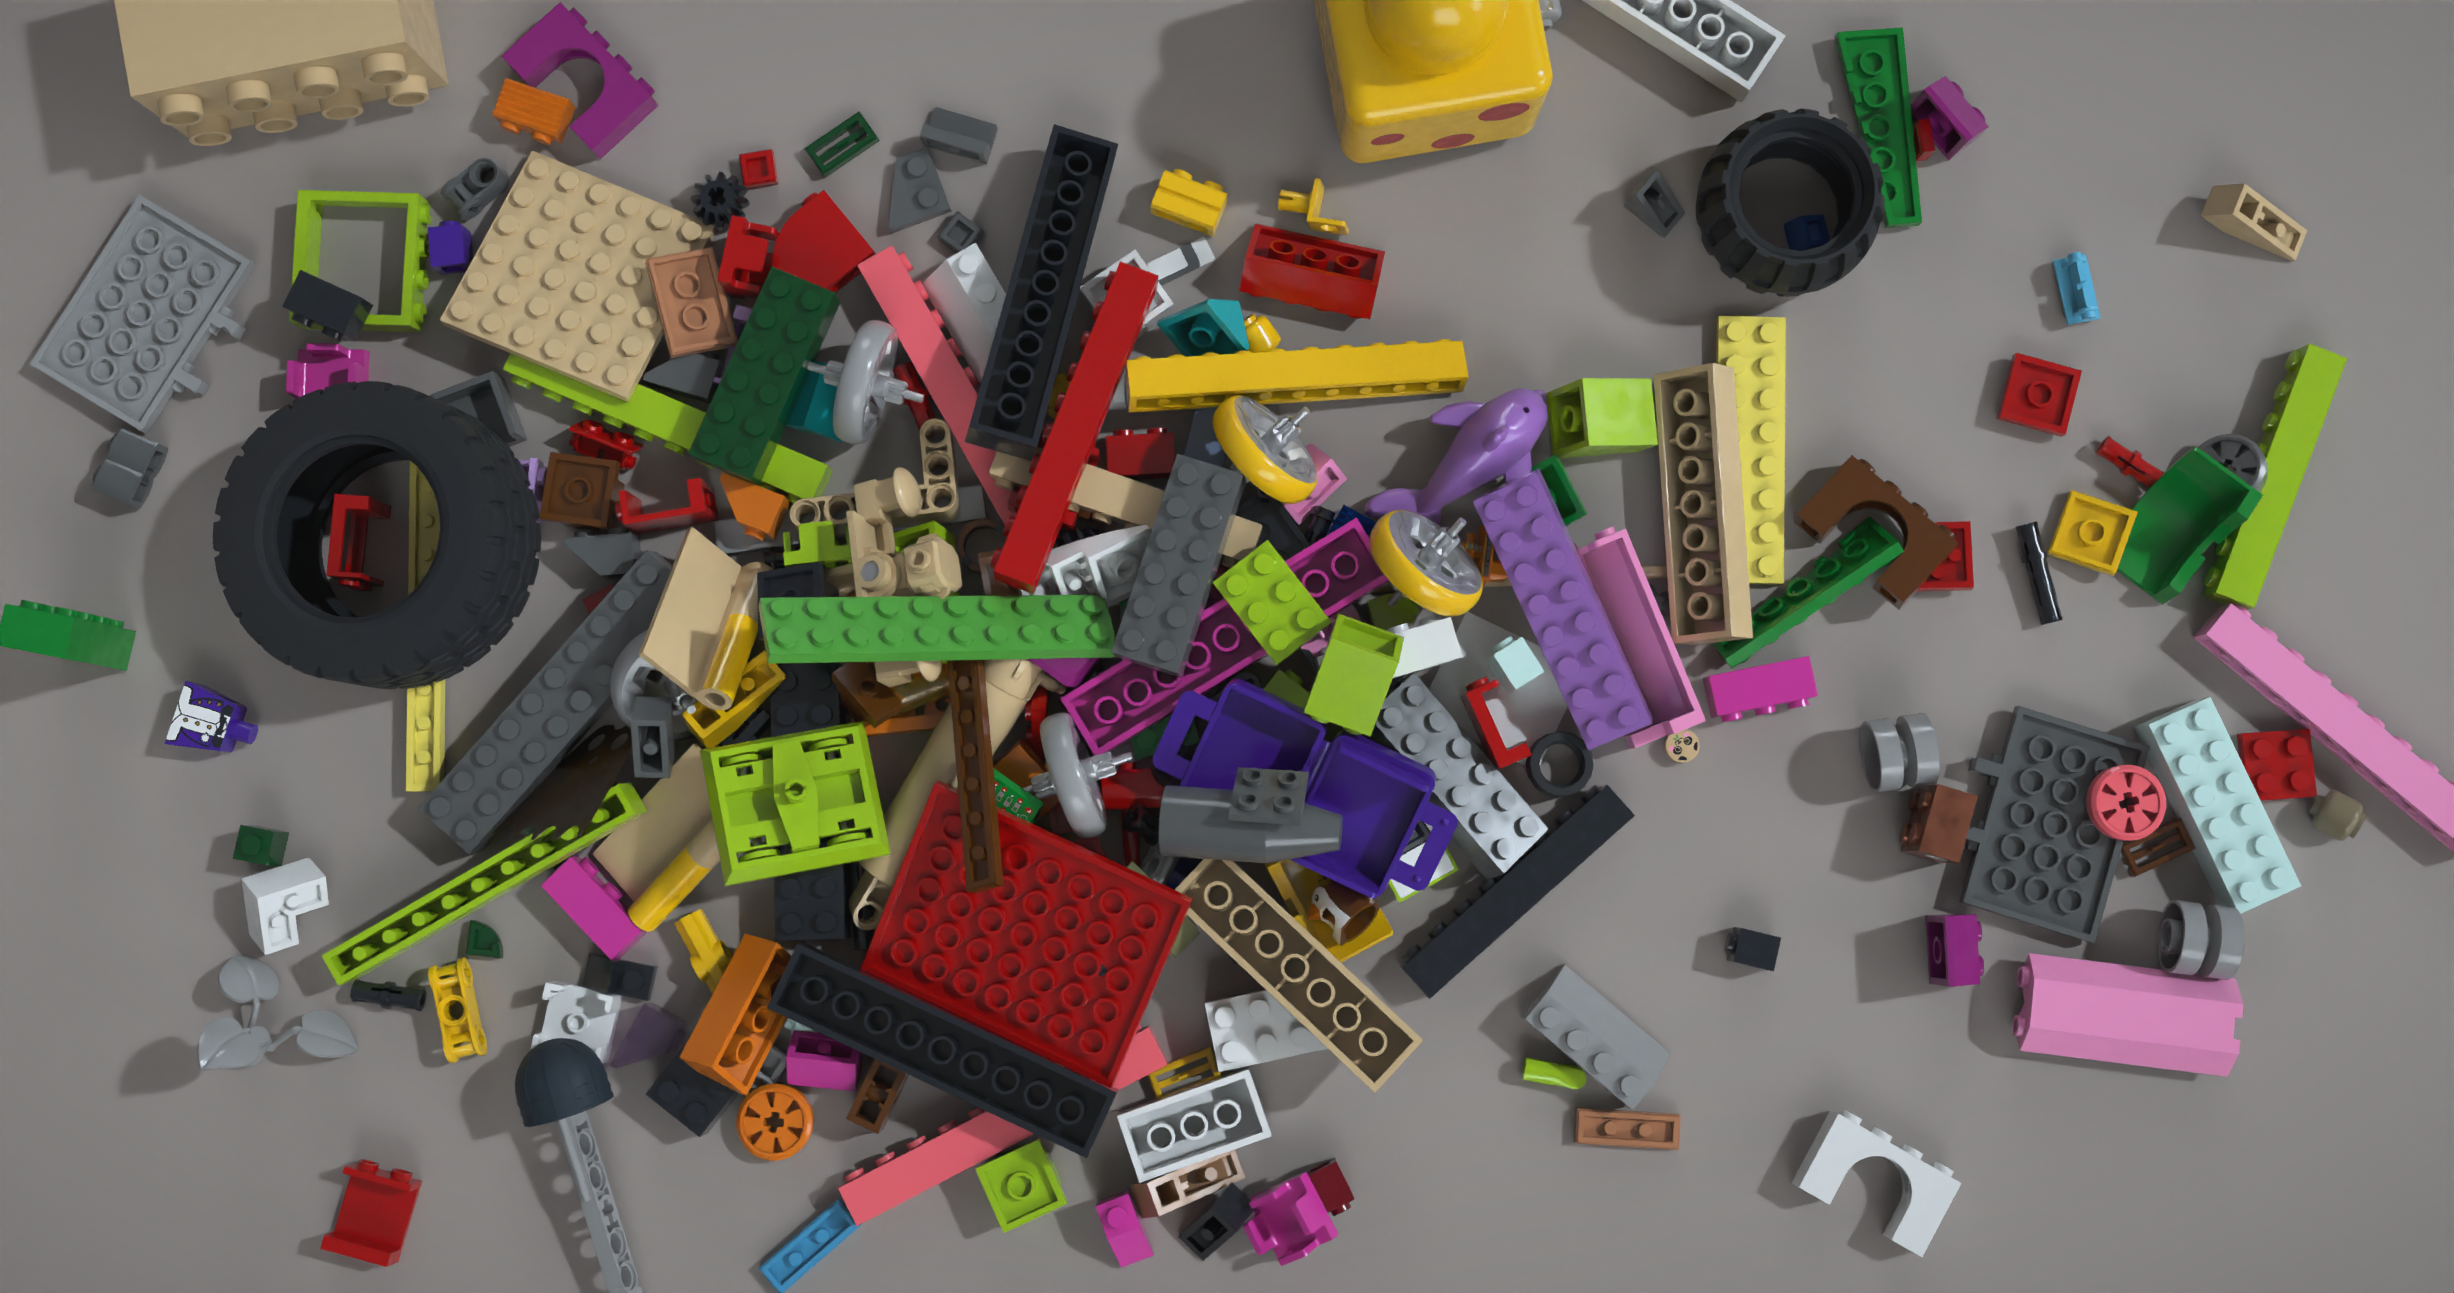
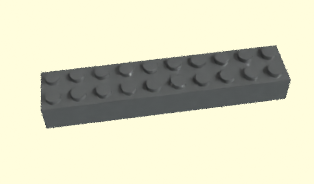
[418,550,673,854]

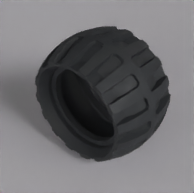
[1695,108,1885,297]

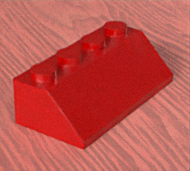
[1239,223,1385,320]

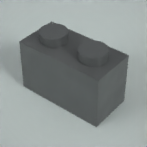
[630,696,675,778]

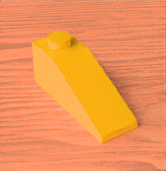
[681,651,787,749]

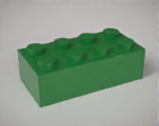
[0,600,136,671]

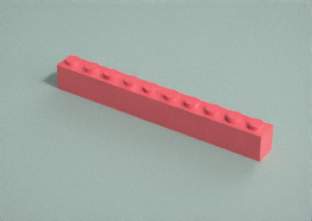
[857,246,1059,538]
[838,1024,1168,1226]

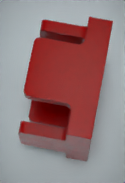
[717,215,779,299]

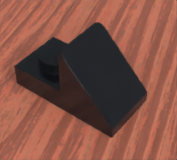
[582,953,658,1001]

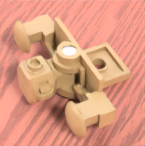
[826,467,962,687]

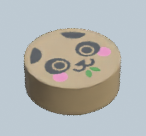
[1664,729,1700,763]

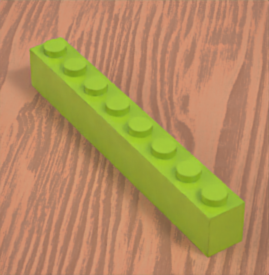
[2203,343,2348,610]

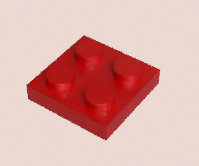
[1996,353,2082,437]
[2237,729,2317,801]

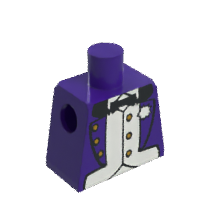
[165,681,258,752]

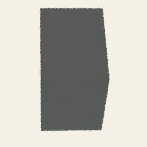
[1624,168,1685,238]

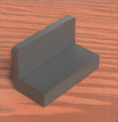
[920,107,998,164]

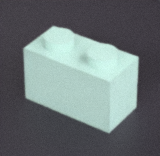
[1486,636,1545,695]

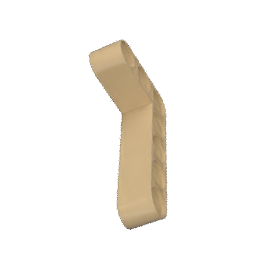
[790,419,960,535]

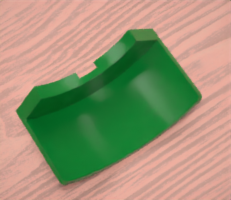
[2117,447,2263,605]

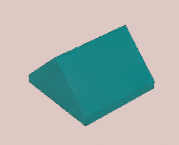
[1157,299,1249,357]
[786,362,843,443]

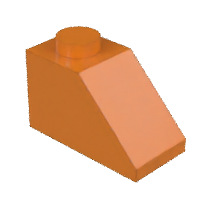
[719,472,791,541]

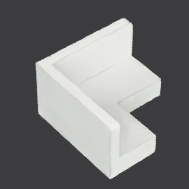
[241,858,329,955]

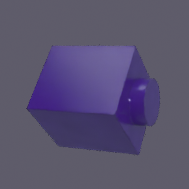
[428,221,473,275]

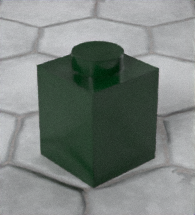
[233,825,289,866]

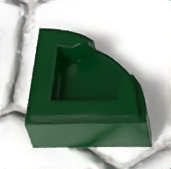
[466,920,504,958]

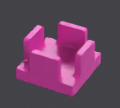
[286,343,370,399]
[1243,1172,1339,1266]

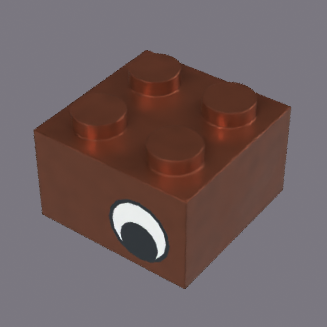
[1899,784,1978,863]

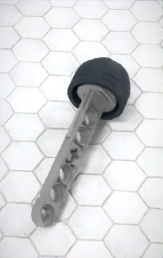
[515,1038,643,1293]

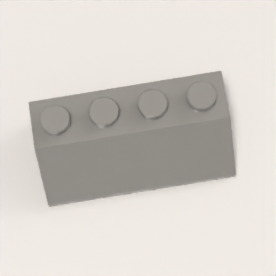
[1521,964,1671,1110]

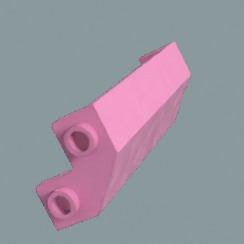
[1574,526,1706,749]
[2012,953,2243,1077]

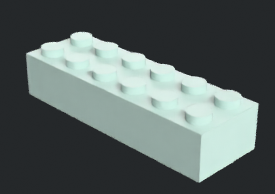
[2134,697,2301,914]

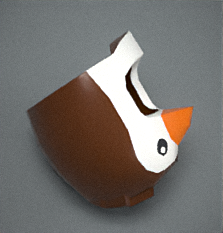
[1308,876,1380,946]

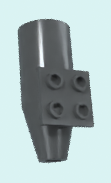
[1159,767,1343,863]

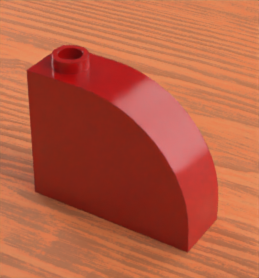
[772,190,876,293]

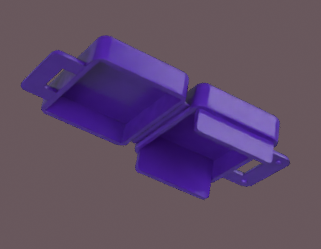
[1152,679,1458,899]

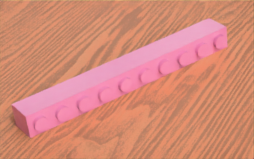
[2193,603,2454,853]

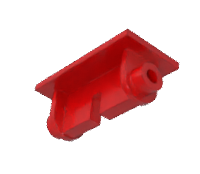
[569,420,644,471]

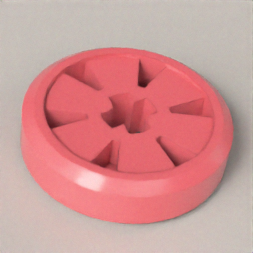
[2086,765,2166,841]

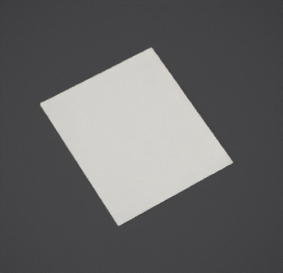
[1429,612,1568,766]

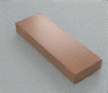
[1574,1107,1681,1150]

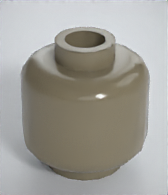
[2308,790,2367,841]

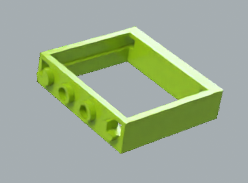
[289,190,433,333]

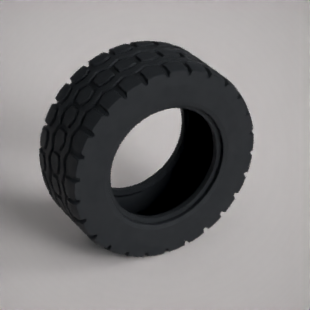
[213,381,541,689]

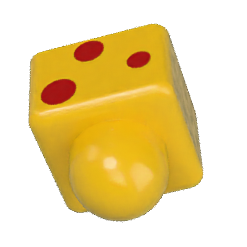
[1313,0,1553,163]

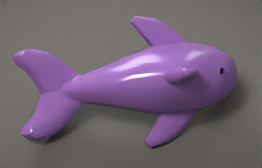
[1364,388,1548,527]

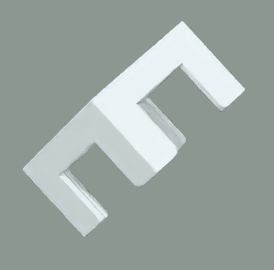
[530,981,623,1064]

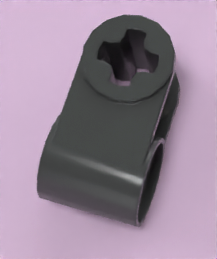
[440,158,509,221]

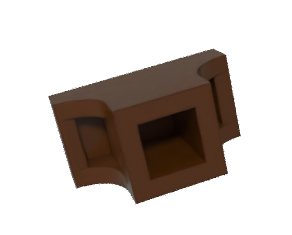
[832,662,903,728]

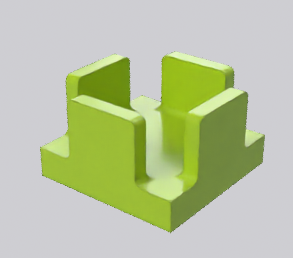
[783,521,852,570]
[975,1138,1068,1233]

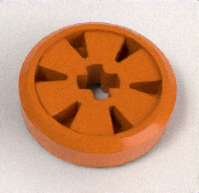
[736,1083,814,1161]

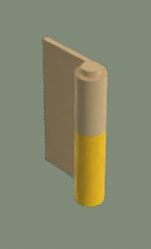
[638,527,773,711]
[592,744,720,932]

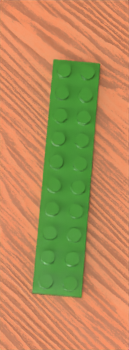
[759,595,1116,664]

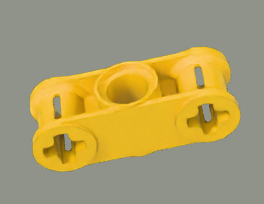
[428,957,487,1064]

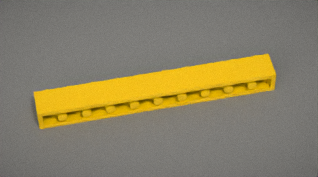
[1125,339,1468,413]

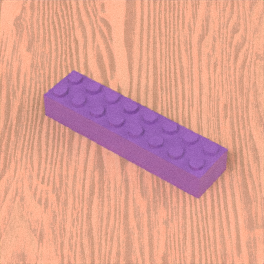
[1473,468,1653,751]

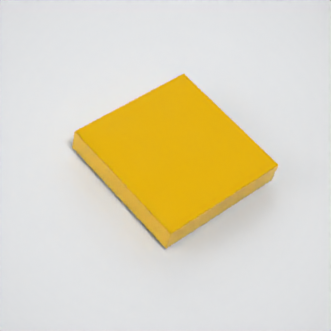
[2048,490,2138,576]

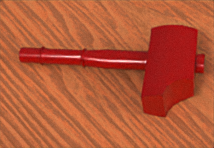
[1101,762,1166,867]

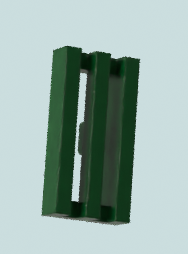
[804,111,879,178]

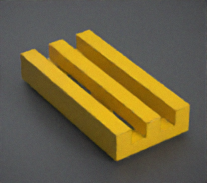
[1147,1046,1222,1099]

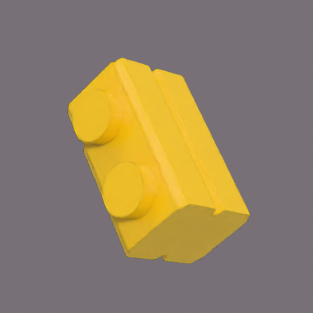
[1150,169,1228,237]

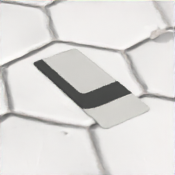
[1147,237,1215,286]

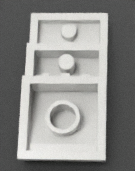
[1018,525,1151,608]

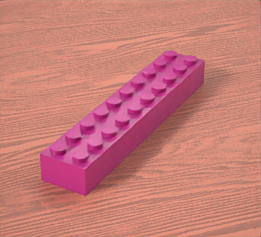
[1060,518,1389,756]

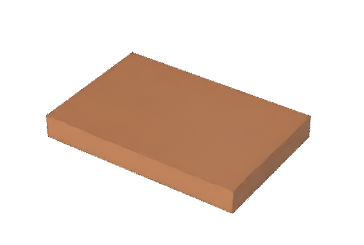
[645,247,738,359]

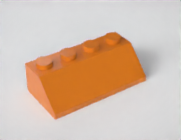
[679,933,791,1096]

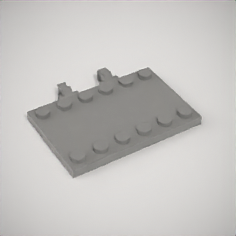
[30,194,256,434]

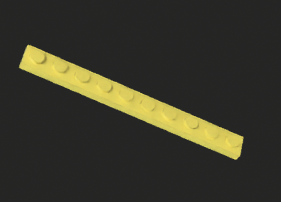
[406,461,445,792]

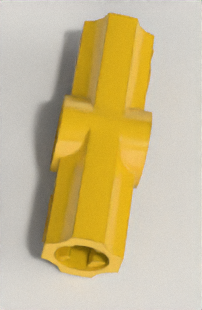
[674,909,733,995]

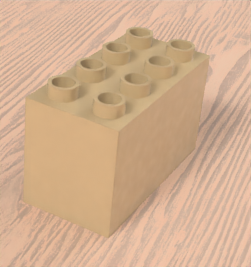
[114,0,449,146]

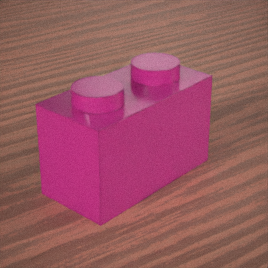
[786,1030,863,1092]

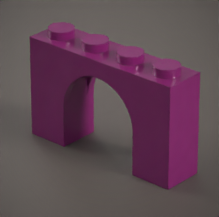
[501,2,658,160]

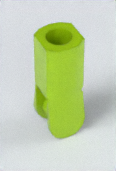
[1521,1056,1586,1089]

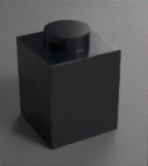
[1724,927,1781,971]

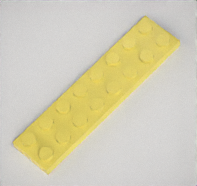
[1716,316,1786,585]

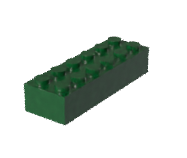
[688,266,841,486]

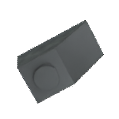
[643,351,724,404]

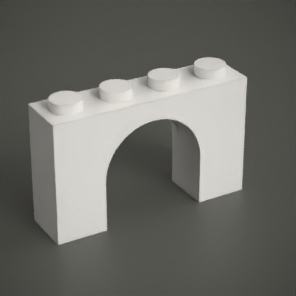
[1792,1109,1961,1257]

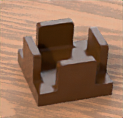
[539,452,625,531]

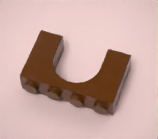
[1794,455,1958,610]

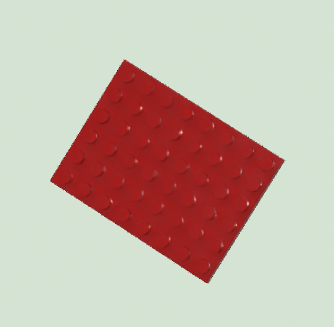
[861,780,1193,1088]

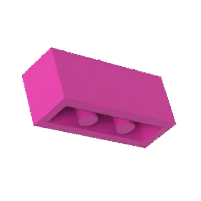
[1703,656,1818,723]
[541,857,647,960]

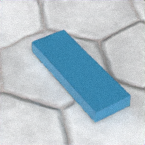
[758,1198,862,1293]

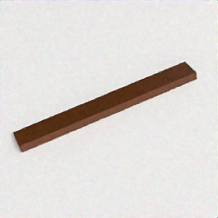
[947,660,1004,894]

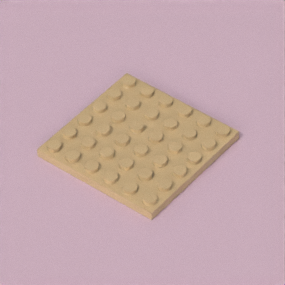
[440,151,717,402]

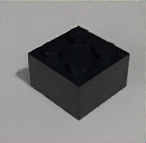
[646,1043,739,1137]

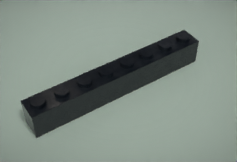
[1400,785,1635,999]

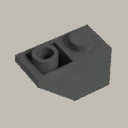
[564,528,641,580]

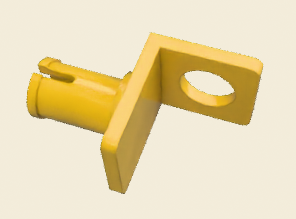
[1278,178,1349,235]

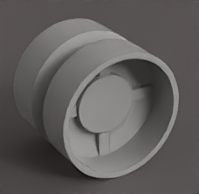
[1860,713,1940,793]
[2157,900,2245,980]

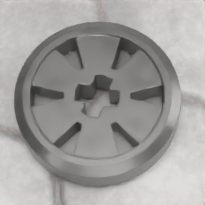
[2198,434,2268,492]

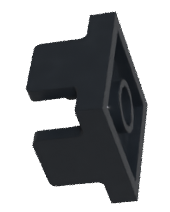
[757,561,839,641]

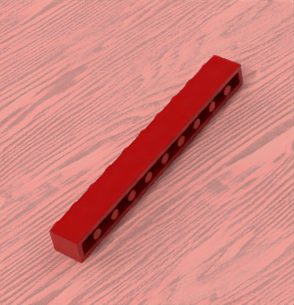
[990,261,1158,594]

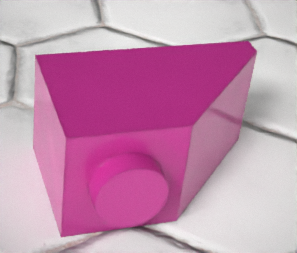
[1095,1189,1154,1268]

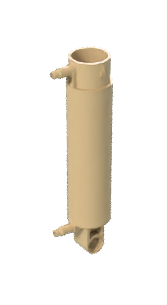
[848,659,1066,931]

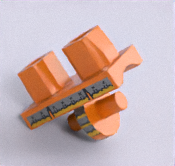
[1460,525,1508,586]

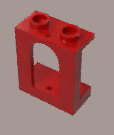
[326,494,392,591]

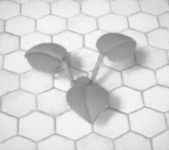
[197,956,357,1071]

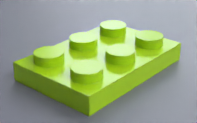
[1213,540,1332,665]

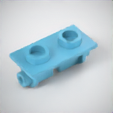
[2052,252,2101,325]

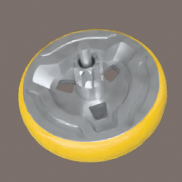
[1212,395,1318,504]
[1369,510,1483,617]

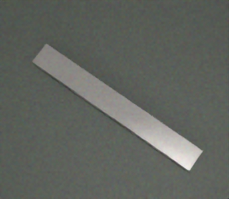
[714,485,987,555]

